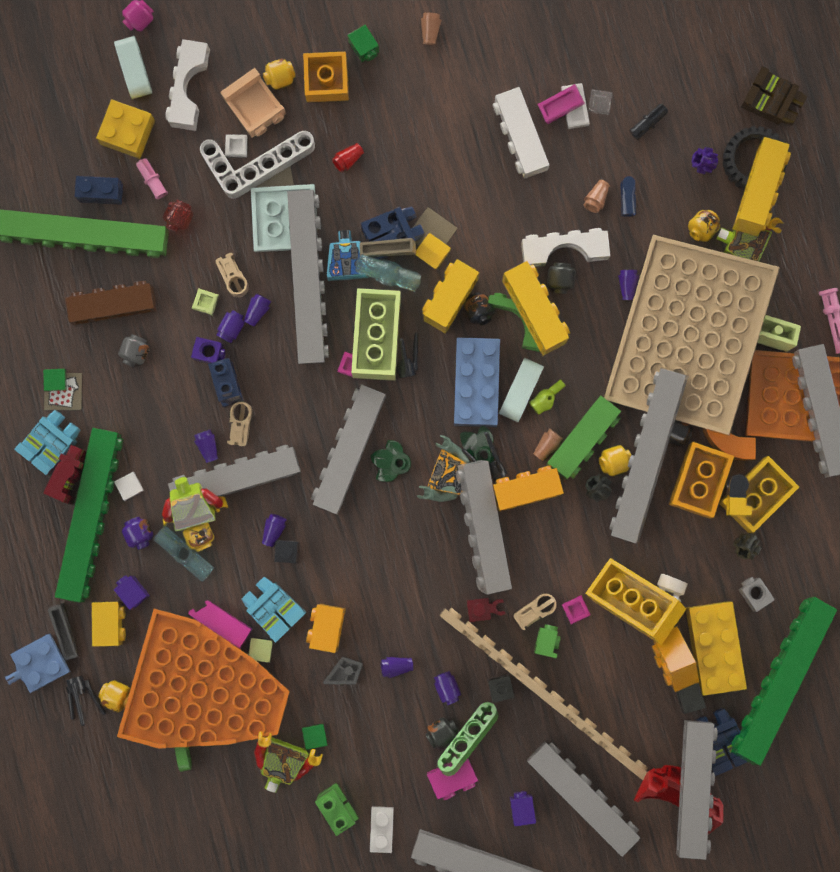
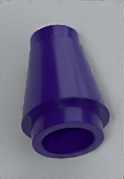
[618,270,639,300]
[244,293,271,327]
[194,430,218,463]
[262,514,286,547]
[381,657,413,678]

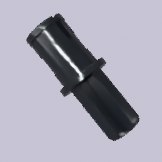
[629,104,668,140]

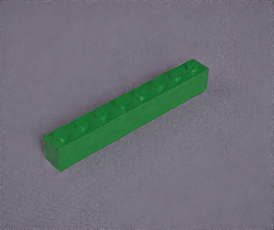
[55,428,123,603]
[731,597,837,766]

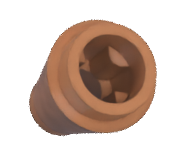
[421,13,442,45]
[584,180,610,213]
[533,429,563,461]

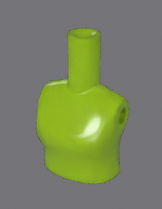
[528,380,566,415]

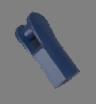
[620,176,636,217]

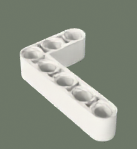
[200,131,315,198]

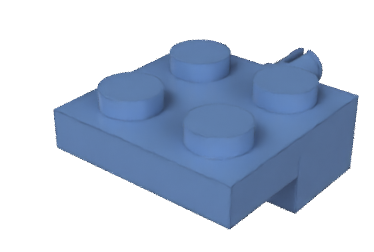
[5,633,70,693]

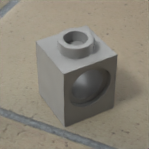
[738,577,775,612]

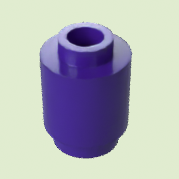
[216,310,245,343]
[434,671,462,705]

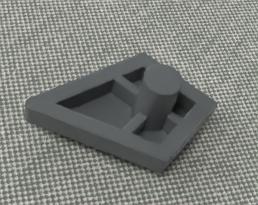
[323,656,363,684]

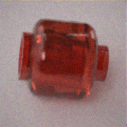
[162,199,194,232]

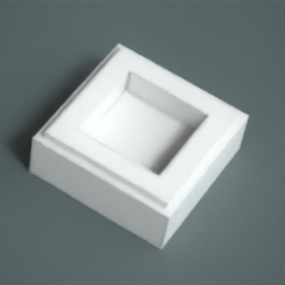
[225,135,248,158]
[114,472,144,501]

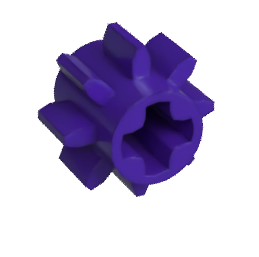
[692,147,718,174]

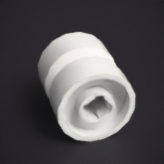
[657,574,688,602]

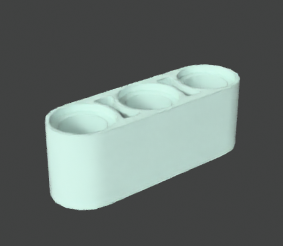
[114,36,152,99]
[499,358,544,422]

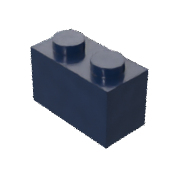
[75,176,123,205]

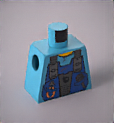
[327,230,368,281]

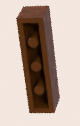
[65,281,157,326]

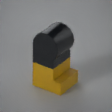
[726,474,752,516]

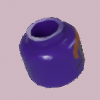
[122,516,154,550]

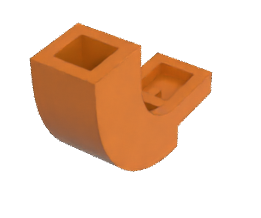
[702,428,756,461]

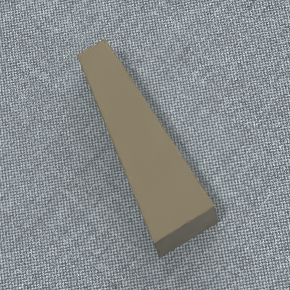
[360,238,416,258]

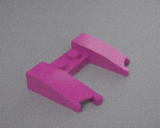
[188,600,253,649]

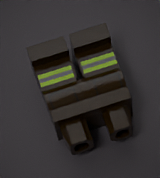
[741,66,808,126]

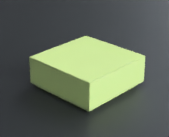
[192,288,219,316]
[249,638,273,663]

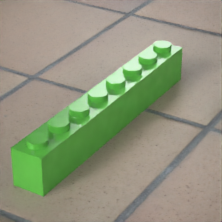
[0,210,169,258]

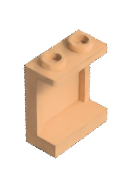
[220,68,286,138]

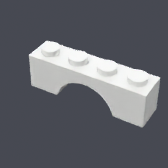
[166,39,210,131]
[521,228,610,267]

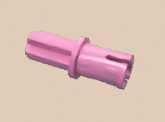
[136,158,168,200]

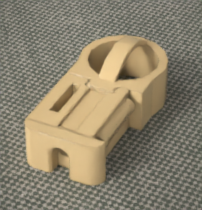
[216,253,249,298]
[227,402,253,446]
[513,594,556,630]

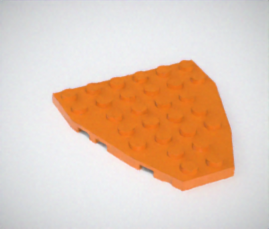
[117,609,290,749]

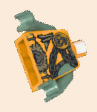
[417,435,470,502]

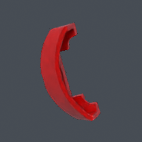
[634,765,723,835]

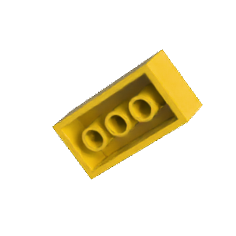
[733,137,791,237]
[502,261,570,356]
[585,558,686,645]
[686,601,747,696]

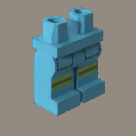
[15,410,81,476]
[241,577,306,643]

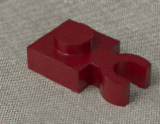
[467,598,506,622]

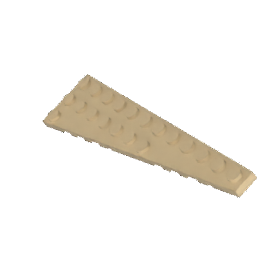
[440,608,648,780]

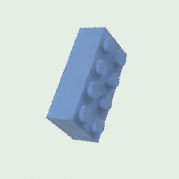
[454,338,500,427]

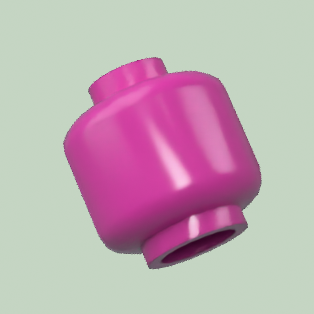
[122,0,154,31]

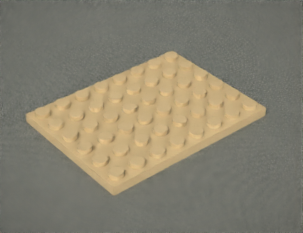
[604,235,780,436]

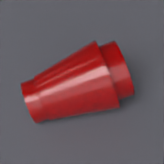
[332,143,364,172]

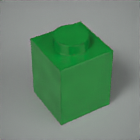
[347,25,379,63]

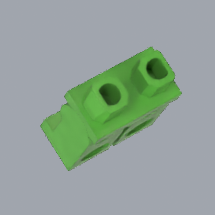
[315,782,359,836]

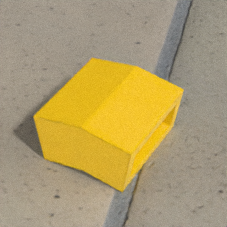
[416,233,451,269]

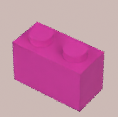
[427,758,478,800]

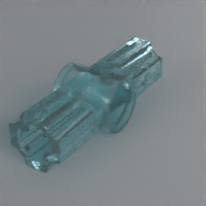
[355,254,421,292]
[153,526,214,582]

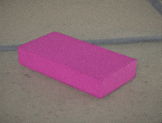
[538,84,585,124]

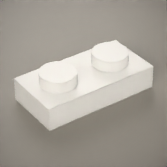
[370,807,394,853]

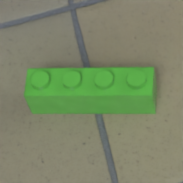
[546,395,621,480]

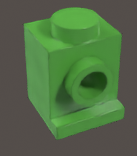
[534,624,560,658]

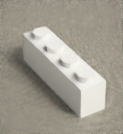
[493,87,549,179]

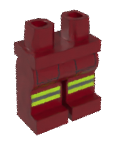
[43,445,87,505]

